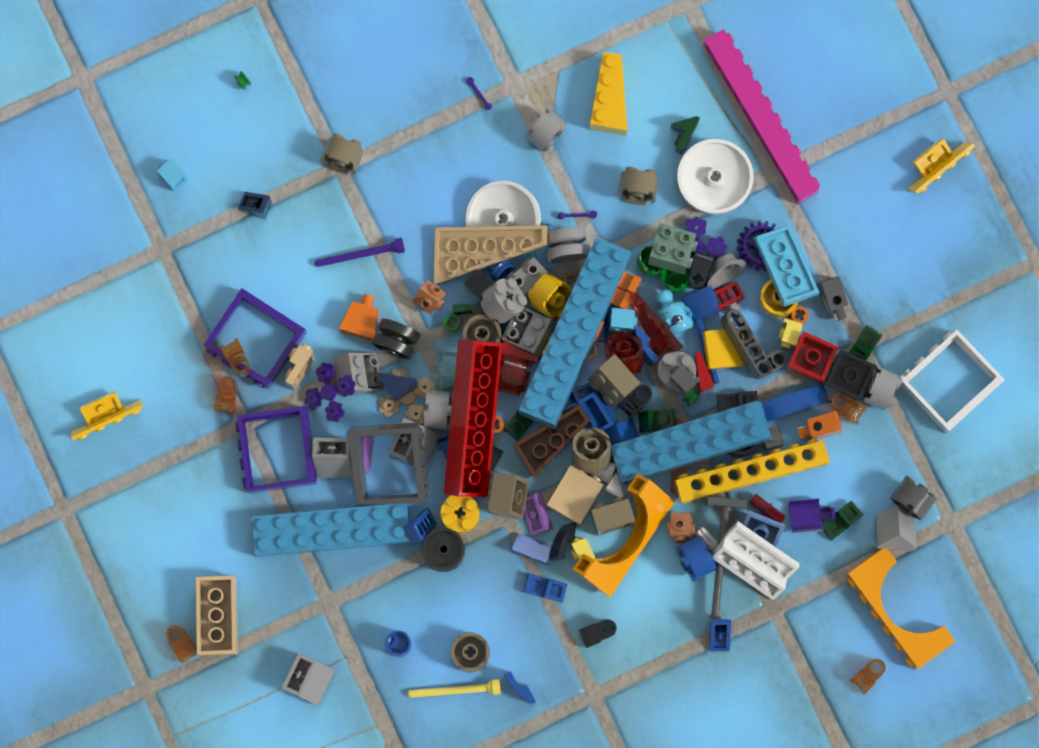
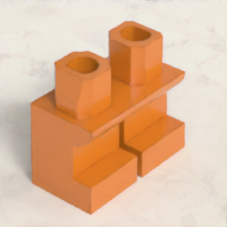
[610,272,642,309]

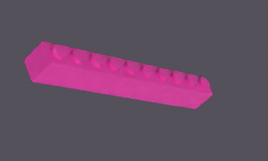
[703,29,820,204]

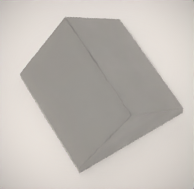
[876,505,917,550]

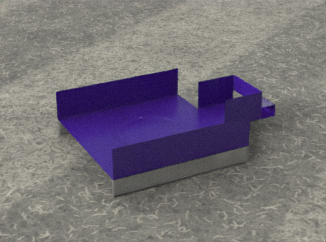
[788,498,836,534]

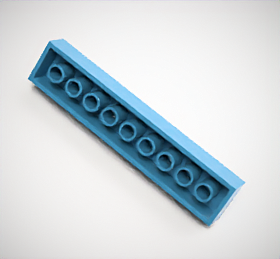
[519,237,632,429]

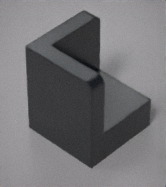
[464,269,494,301]

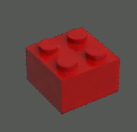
[786,331,838,385]

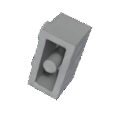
[506,257,549,297]

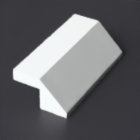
[712,521,799,600]

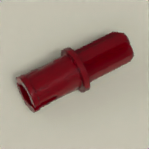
[749,494,786,523]

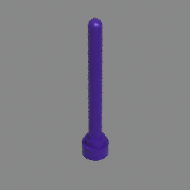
[314,237,405,267]

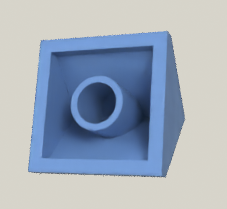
[743,510,785,547]

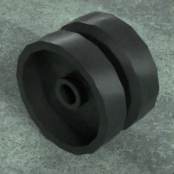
[372,318,420,360]
[422,528,465,572]

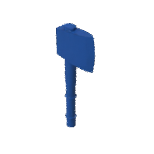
[681,286,720,384]

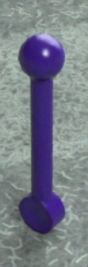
[466,77,492,110]
[557,211,597,219]

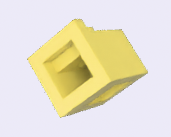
[778,318,803,350]
[570,537,595,560]

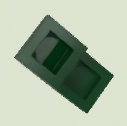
[452,304,486,316]
[849,325,883,360]
[503,409,534,441]
[823,500,864,541]

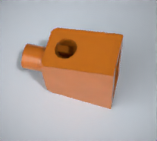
[339,294,379,341]
[797,411,843,439]

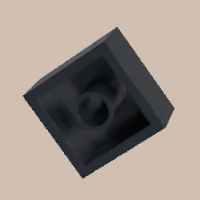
[824,349,876,400]

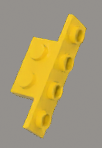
[908,138,975,194]
[71,391,143,440]

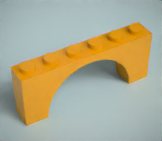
[572,473,675,597]
[847,549,956,670]

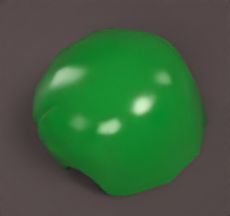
[636,246,663,276]
[660,269,690,292]

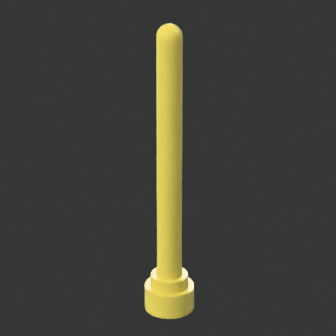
[407,679,501,698]

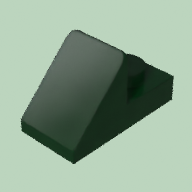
[670,116,700,155]
[638,408,676,433]

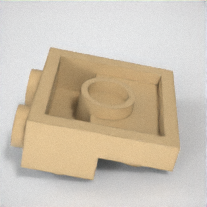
[285,343,315,391]

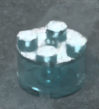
[433,351,457,390]

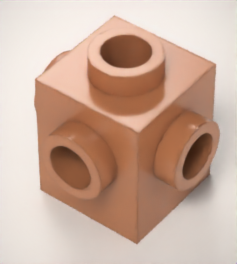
[412,280,446,315]
[667,512,695,543]

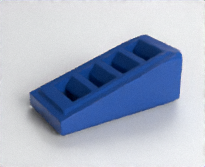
[403,507,437,543]

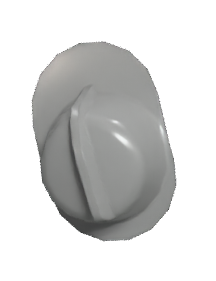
[707,253,746,291]

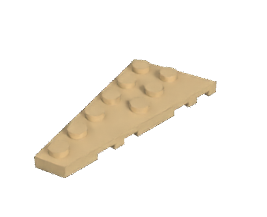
[434,225,547,285]

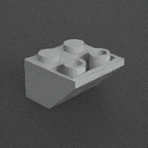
[501,308,556,360]
[333,353,383,396]
[389,418,440,466]
[312,437,353,479]
[282,653,335,706]

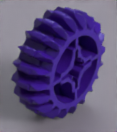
[736,220,779,272]

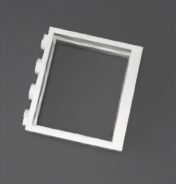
[900,330,1005,434]

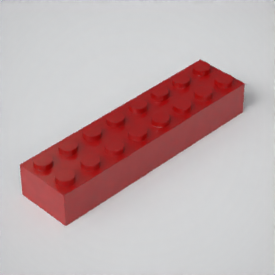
[444,339,503,497]

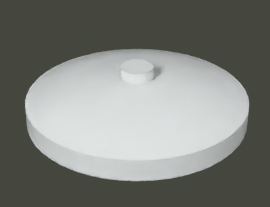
[677,139,753,215]
[466,181,541,227]

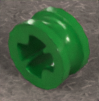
[234,71,251,90]
[444,314,461,332]
[682,388,700,407]

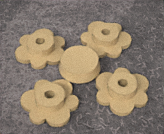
[379,369,435,425]

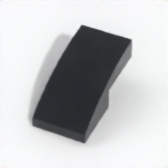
[717,391,758,412]
[549,522,576,561]

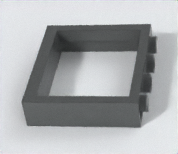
[347,422,430,506]

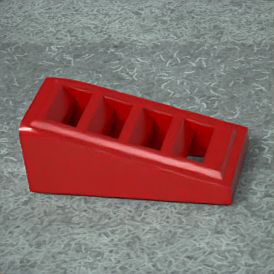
[714,281,745,312]
[501,341,538,364]
[695,351,714,394]

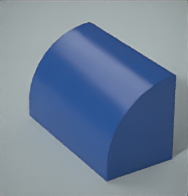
[578,390,618,431]

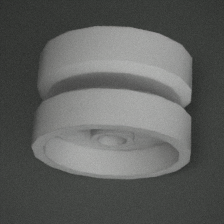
[547,227,589,264]

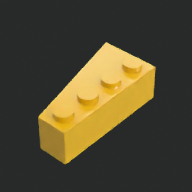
[589,52,627,136]

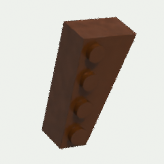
[513,405,590,480]

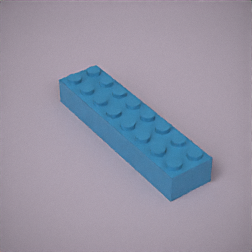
[611,401,772,484]
[252,503,411,557]

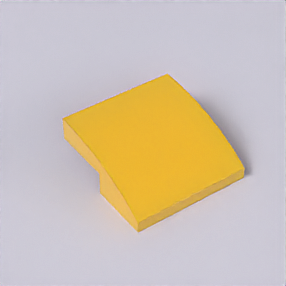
[703,328,745,370]

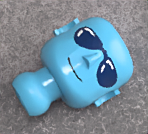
[655,289,693,338]

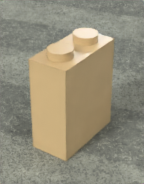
[547,465,604,526]

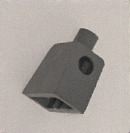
[816,276,848,321]

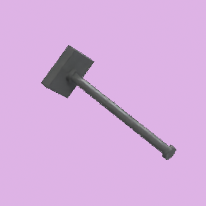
[705,496,747,619]

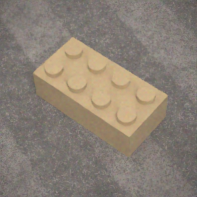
[196,576,238,656]

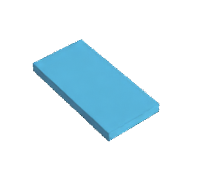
[754,225,820,307]

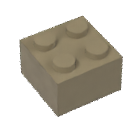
[588,354,640,408]
[487,472,529,519]
[590,497,635,536]

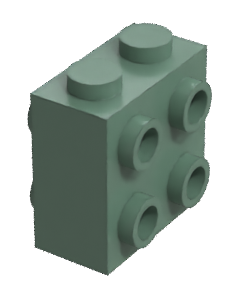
[648,223,698,275]

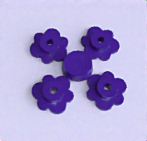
[686,217,727,278]
[305,362,356,422]

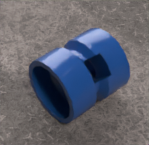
[385,630,412,657]

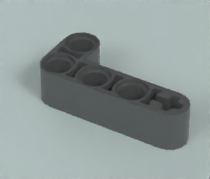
[721,309,788,379]

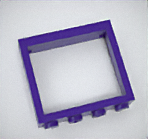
[204,288,307,389]
[235,406,317,494]

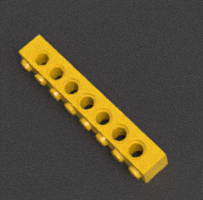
[674,439,830,505]

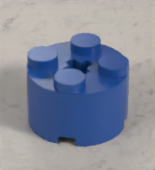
[675,535,716,582]

